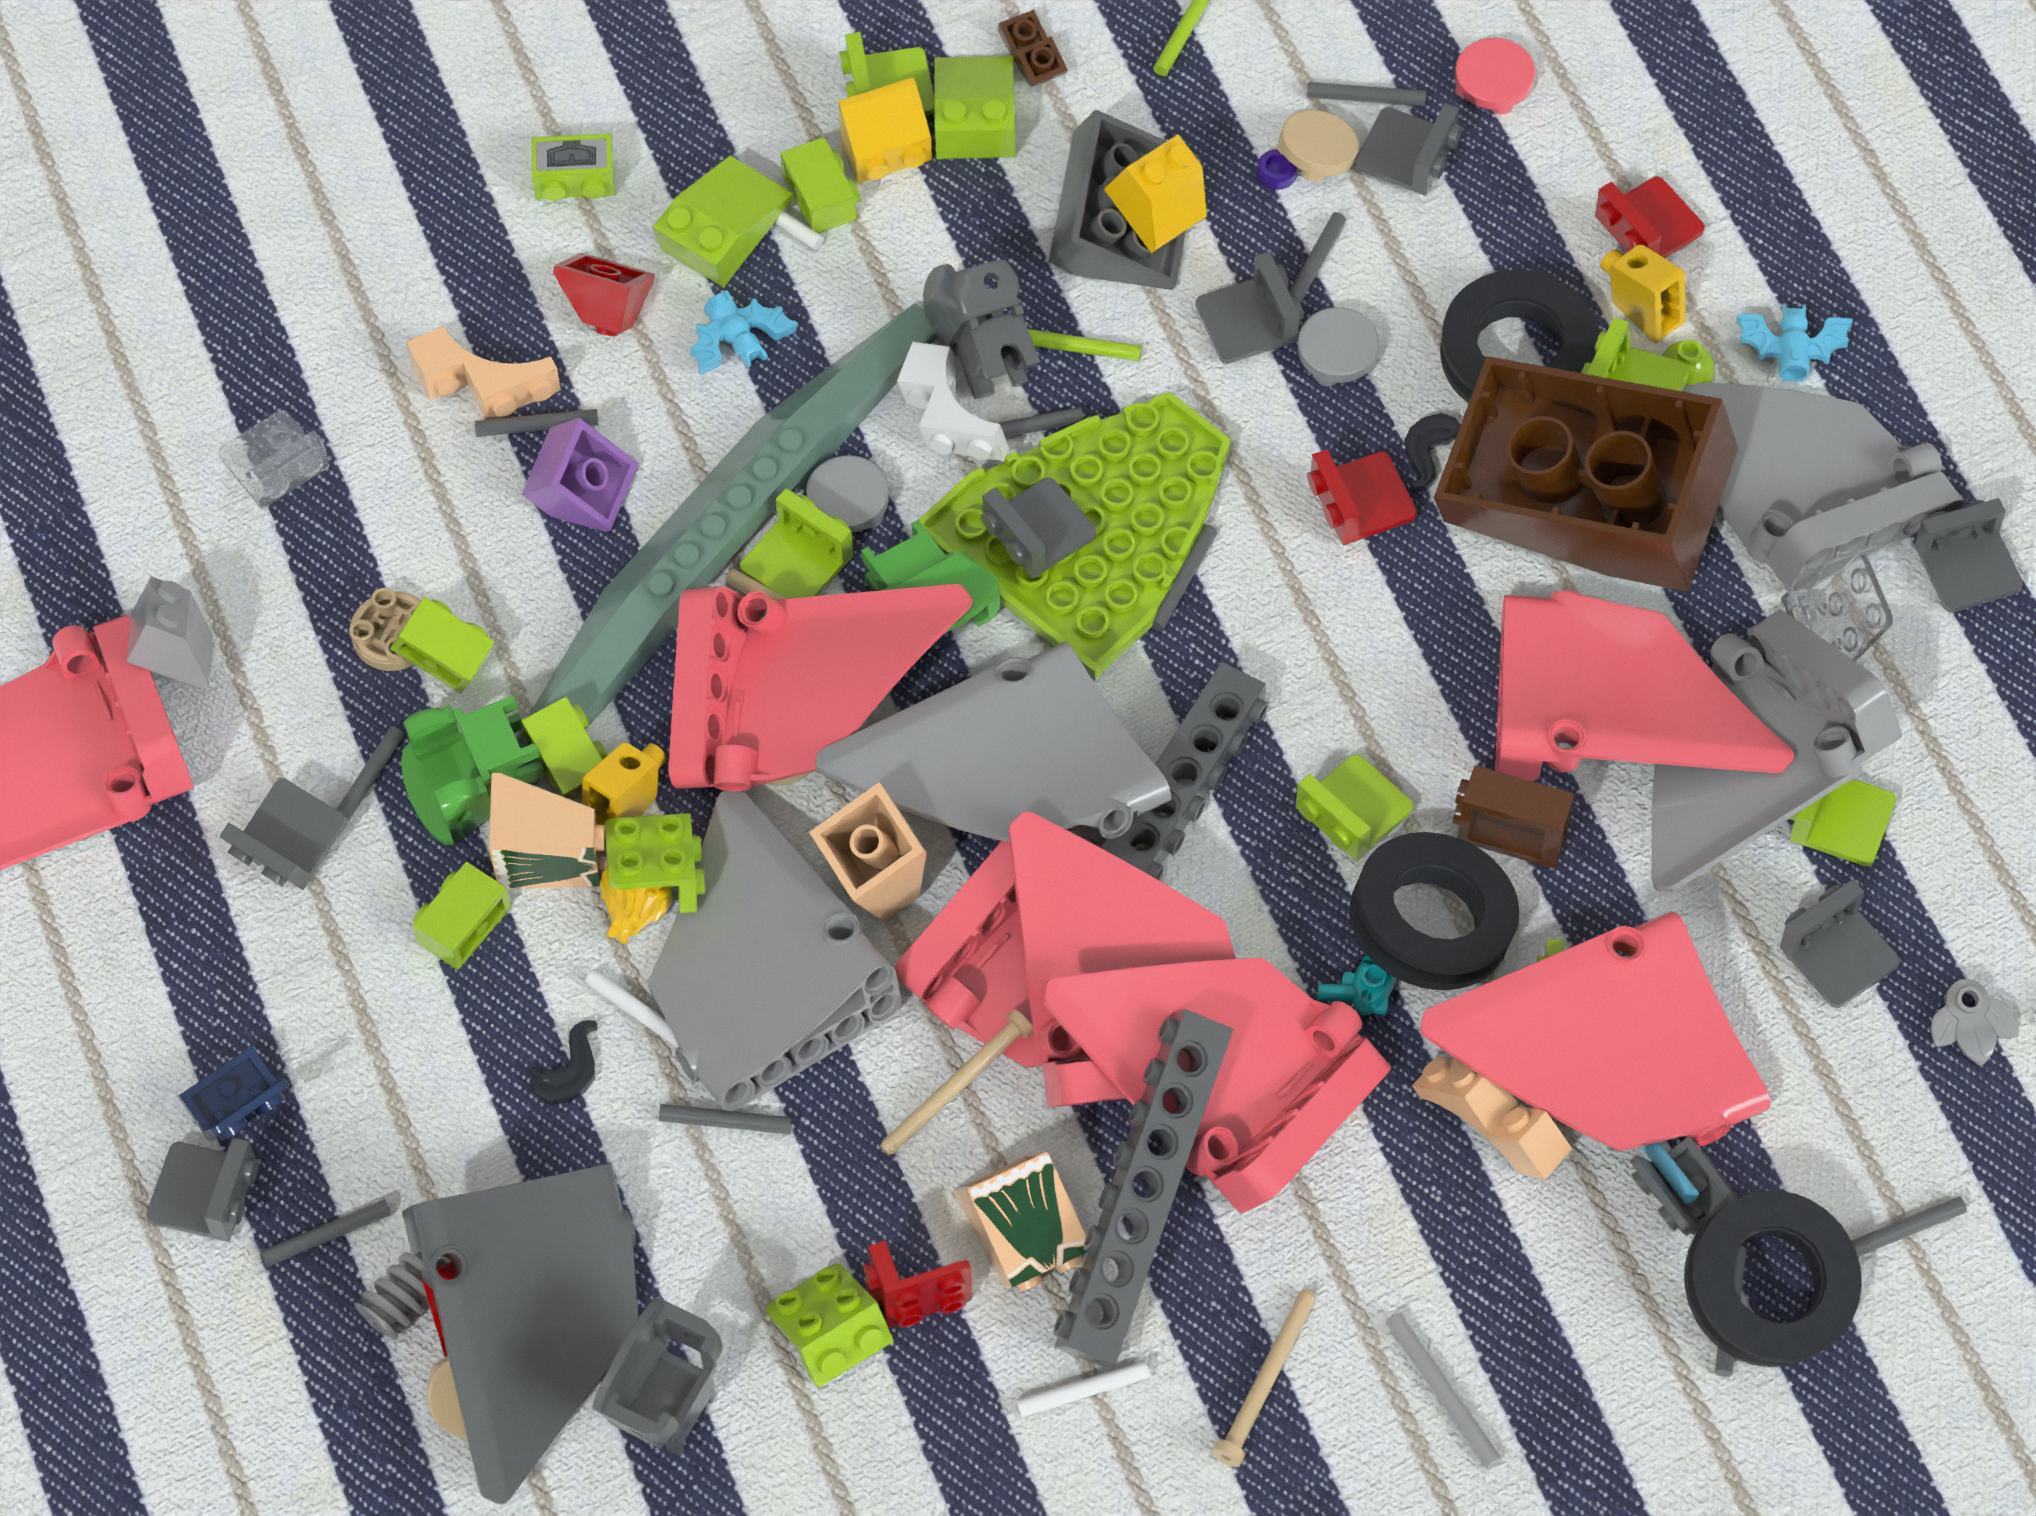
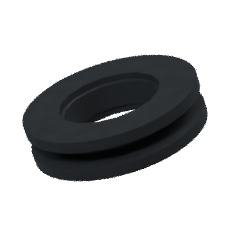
[1440,270,1597,403]
[1349,832,1519,990]
[1684,1190,1862,1367]

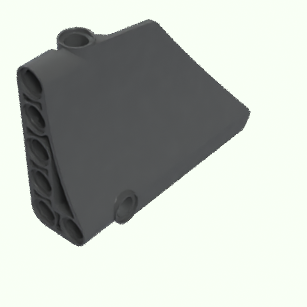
[402,1163,638,1504]

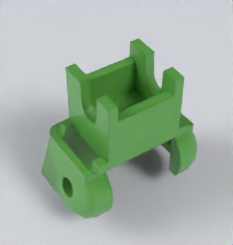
[861,520,1000,660]
[401,695,546,845]

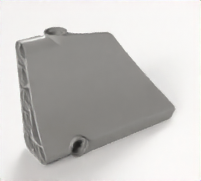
[1682,383,1965,596]
[1652,610,1902,891]
[815,642,1172,843]
[648,791,901,1111]

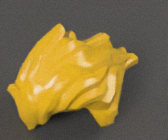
[600,865,673,944]

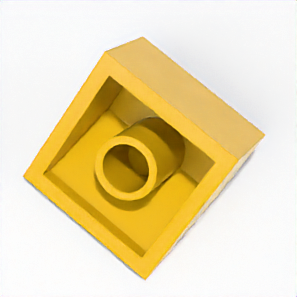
[838,77,932,183]
[1104,134,1207,253]

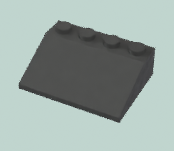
[1048,109,1199,290]

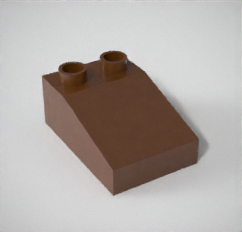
[1434,356,1738,592]

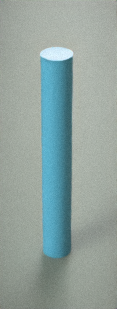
[1640,1142,1699,1204]

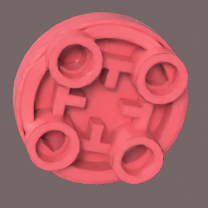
[1455,38,1535,115]

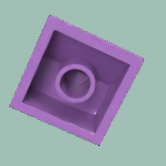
[521,418,639,532]

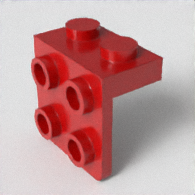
[1595,176,1705,258]
[1307,449,1417,546]
[863,1241,972,1328]

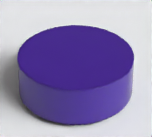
[1257,149,1297,190]

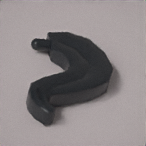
[1404,413,1461,492]
[529,1020,598,1105]

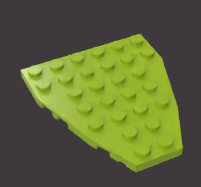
[918,392,1231,680]

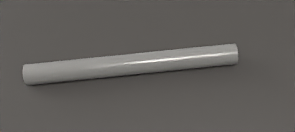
[1386,1313,1502,1469]

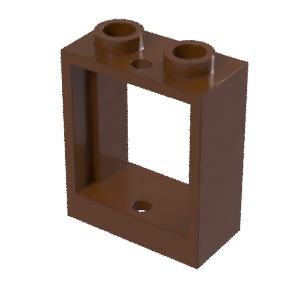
[1452,765,1575,869]

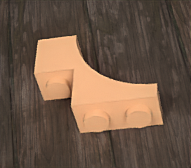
[406,326,561,420]
[1412,1056,1572,1180]

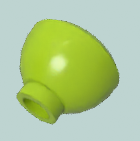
[1662,339,1715,386]

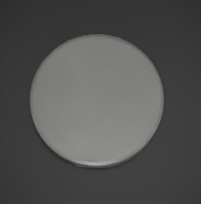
[1298,307,1379,386]
[806,455,889,533]

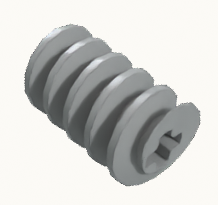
[354,1251,446,1340]

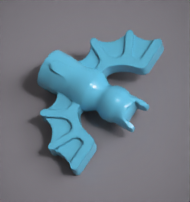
[690,290,798,375]
[1736,303,1853,382]

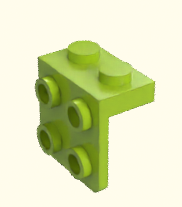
[839,32,935,116]
[1581,318,1690,391]
[740,488,853,599]
[1296,754,1413,862]
[1789,779,1896,866]
[605,813,705,913]
[765,1264,894,1388]

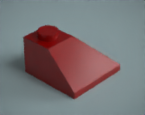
[553,253,655,336]

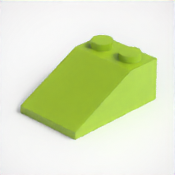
[935,56,1016,159]
[652,155,794,288]

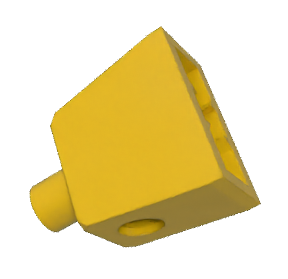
[1601,245,1686,344]
[582,743,667,838]

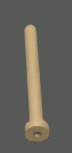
[880,1009,1033,1155]
[1212,1289,1315,1467]

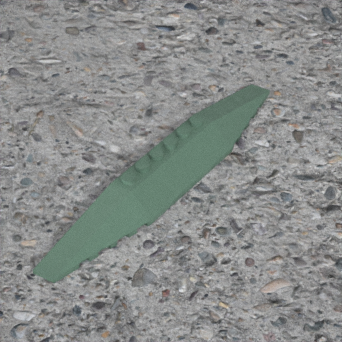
[516,303,938,786]

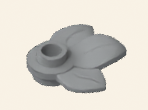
[1931,979,2018,1066]

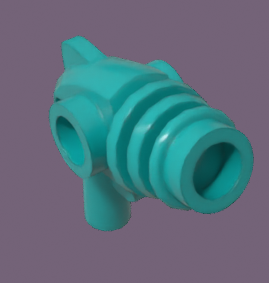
[1318,954,1397,1016]

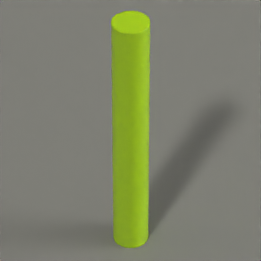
[1153,0,1210,76]
[1028,329,1142,361]

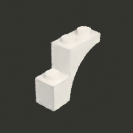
[897,342,1009,461]

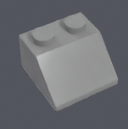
[126,576,213,691]

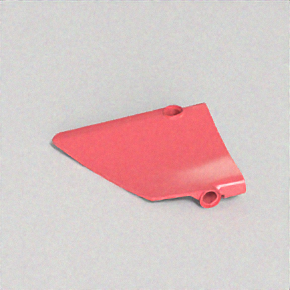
[668,584,973,791]
[1495,591,1795,782]
[0,613,195,870]
[1008,811,1236,1108]
[894,841,1066,1068]
[1420,911,1771,1151]
[1042,958,1392,1214]

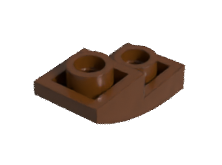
[997,10,1068,87]

